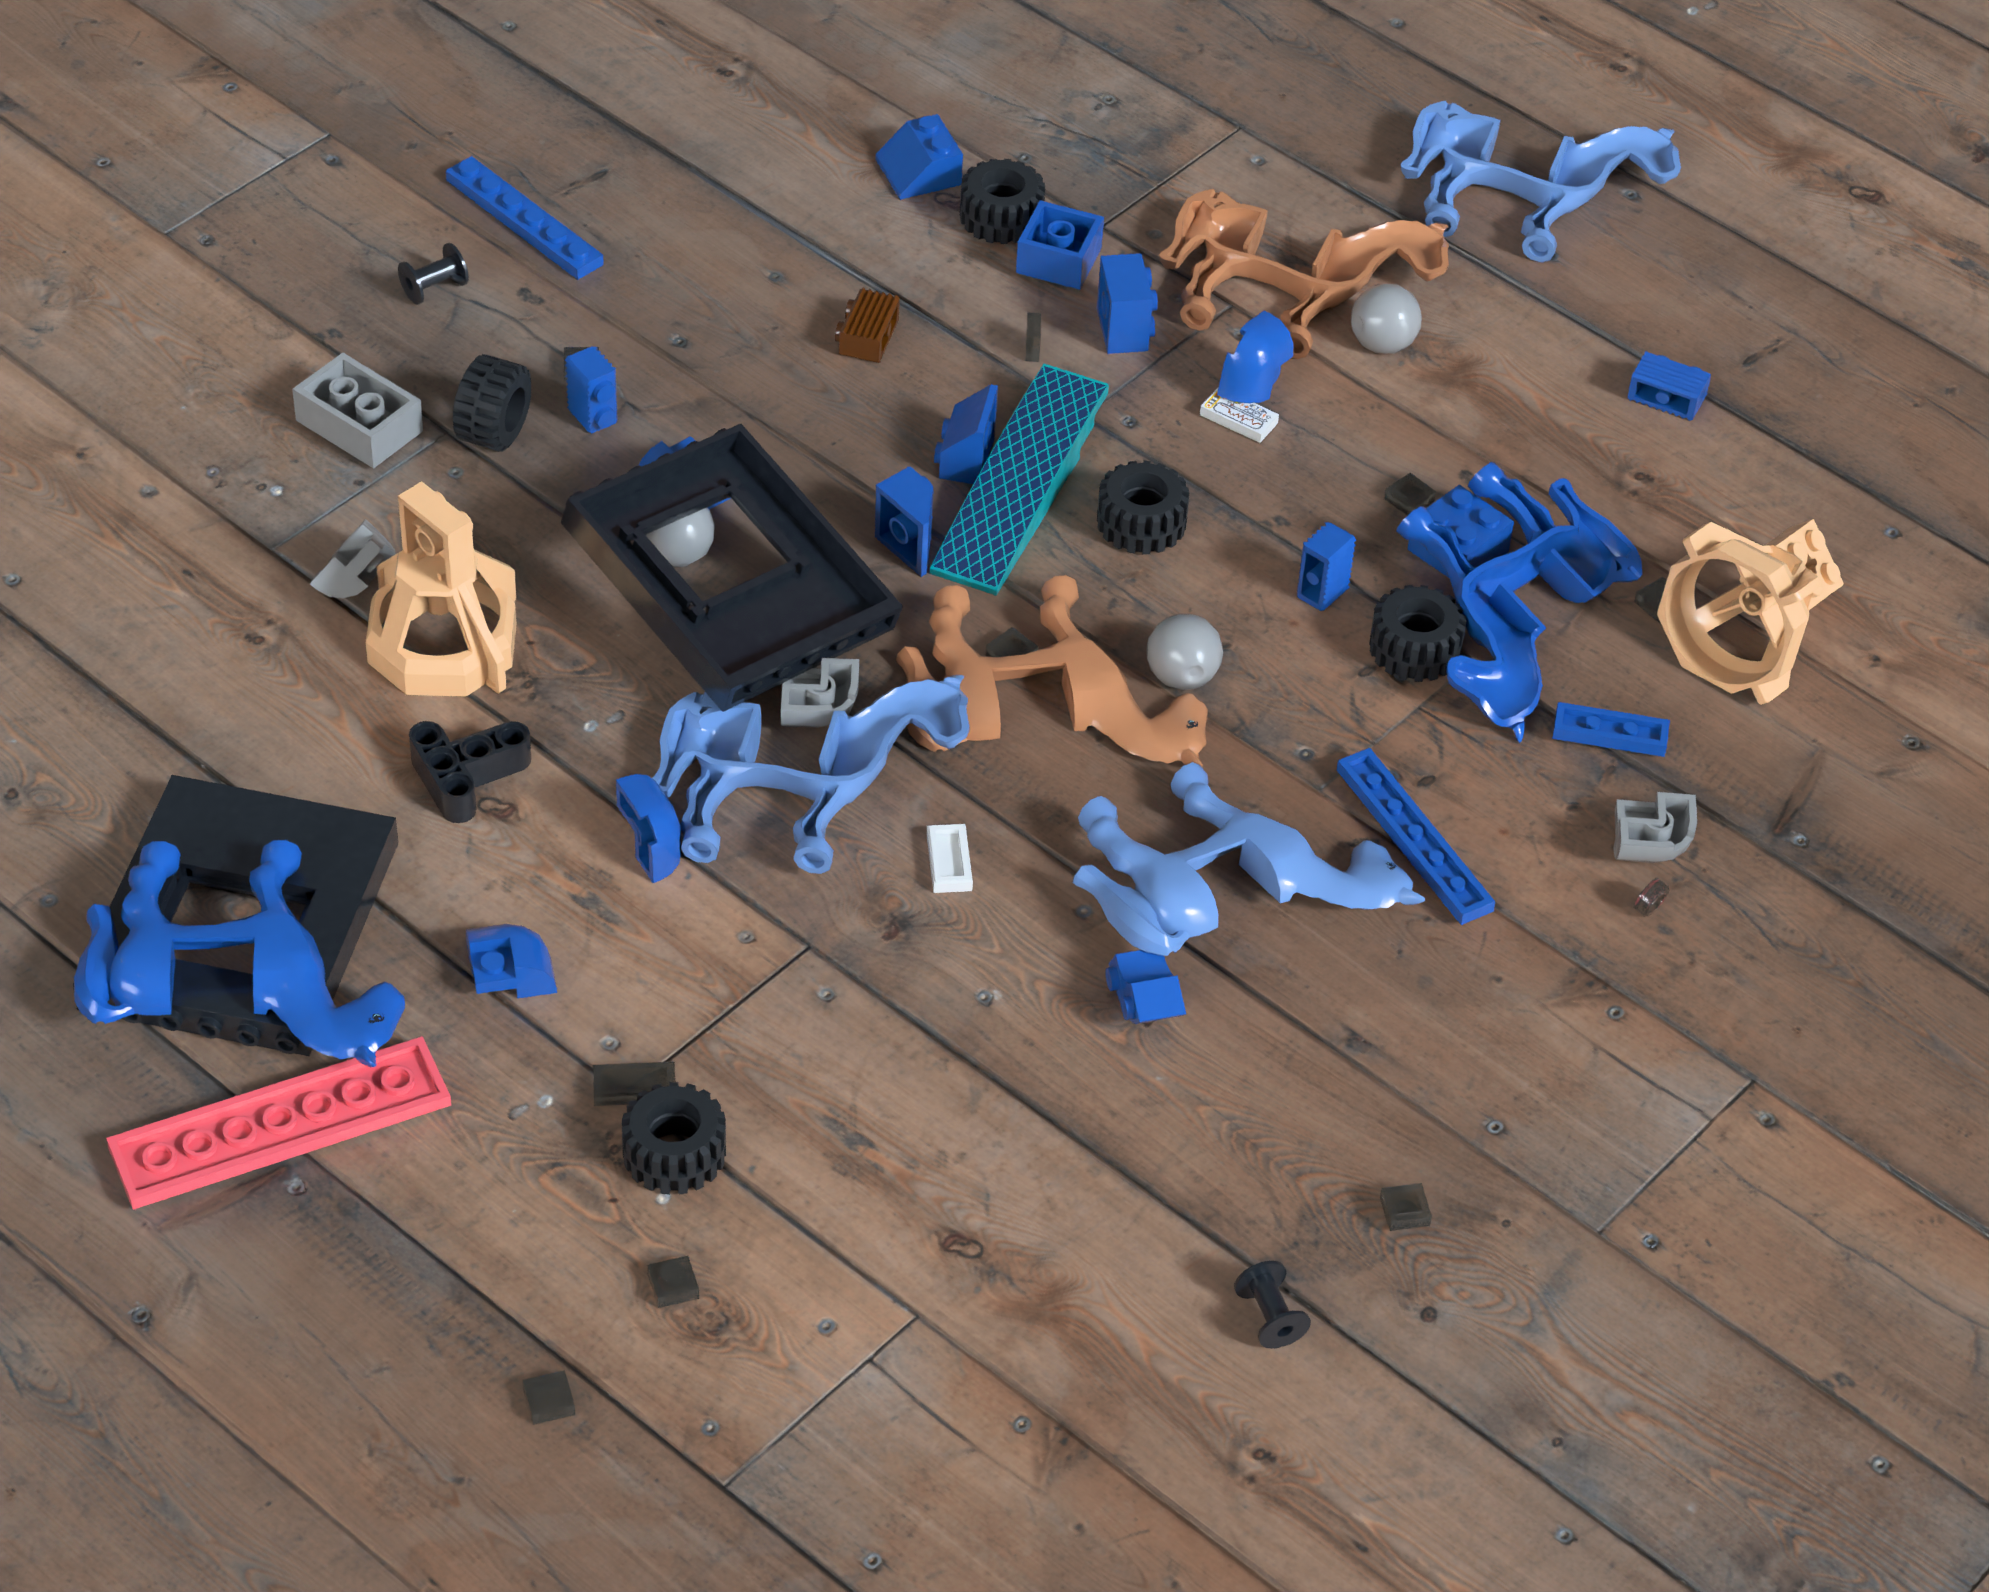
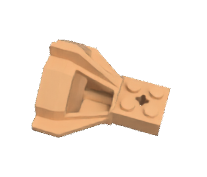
[366,481,517,697]
[1657,519,1844,705]

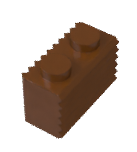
[835,287,900,363]

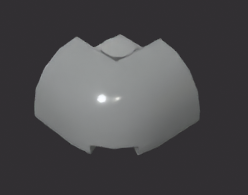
[310,519,396,599]
[781,658,859,728]
[1613,792,1697,863]

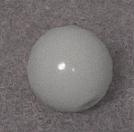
[1351,284,1422,354]
[646,508,715,568]
[1146,614,1223,690]

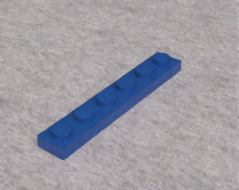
[446,156,604,280]
[1336,748,1495,925]

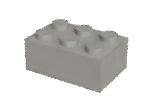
[292,352,423,469]

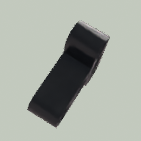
[409,721,531,823]

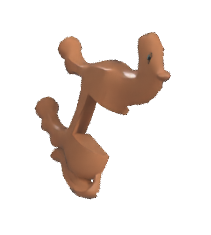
[1159,189,1449,359]
[896,575,1208,767]

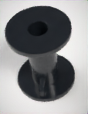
[398,243,469,305]
[1234,1261,1311,1349]

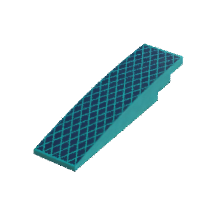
[929,363,1109,596]

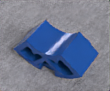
[1105,950,1186,1024]

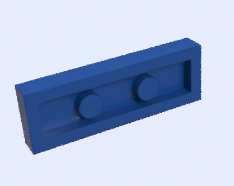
[1552,702,1670,757]

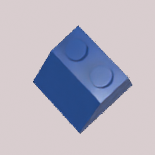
[875,114,963,200]
[934,385,998,484]
[875,466,934,577]

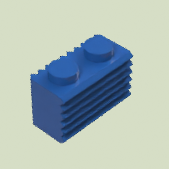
[565,346,617,433]
[1628,351,1711,421]
[1297,522,1356,611]

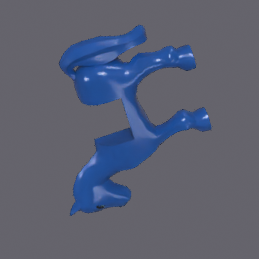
[1396,462,1642,743]
[74,840,405,1067]

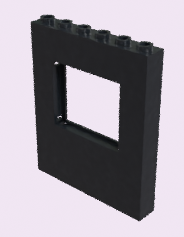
[561,424,903,712]
[73,775,398,1056]

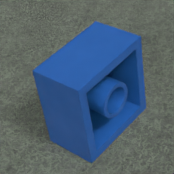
[1016,200,1104,290]
[1097,253,1158,354]
[1407,484,1514,578]

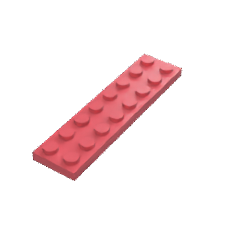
[106,1036,451,1210]

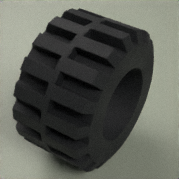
[960,158,1045,244]
[453,354,531,452]
[1097,460,1189,554]
[1369,585,1466,682]
[622,1082,726,1195]

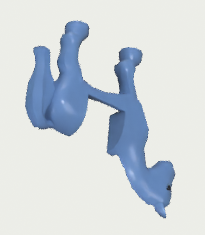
[1401,101,1681,262]
[652,675,970,874]
[1073,762,1425,956]

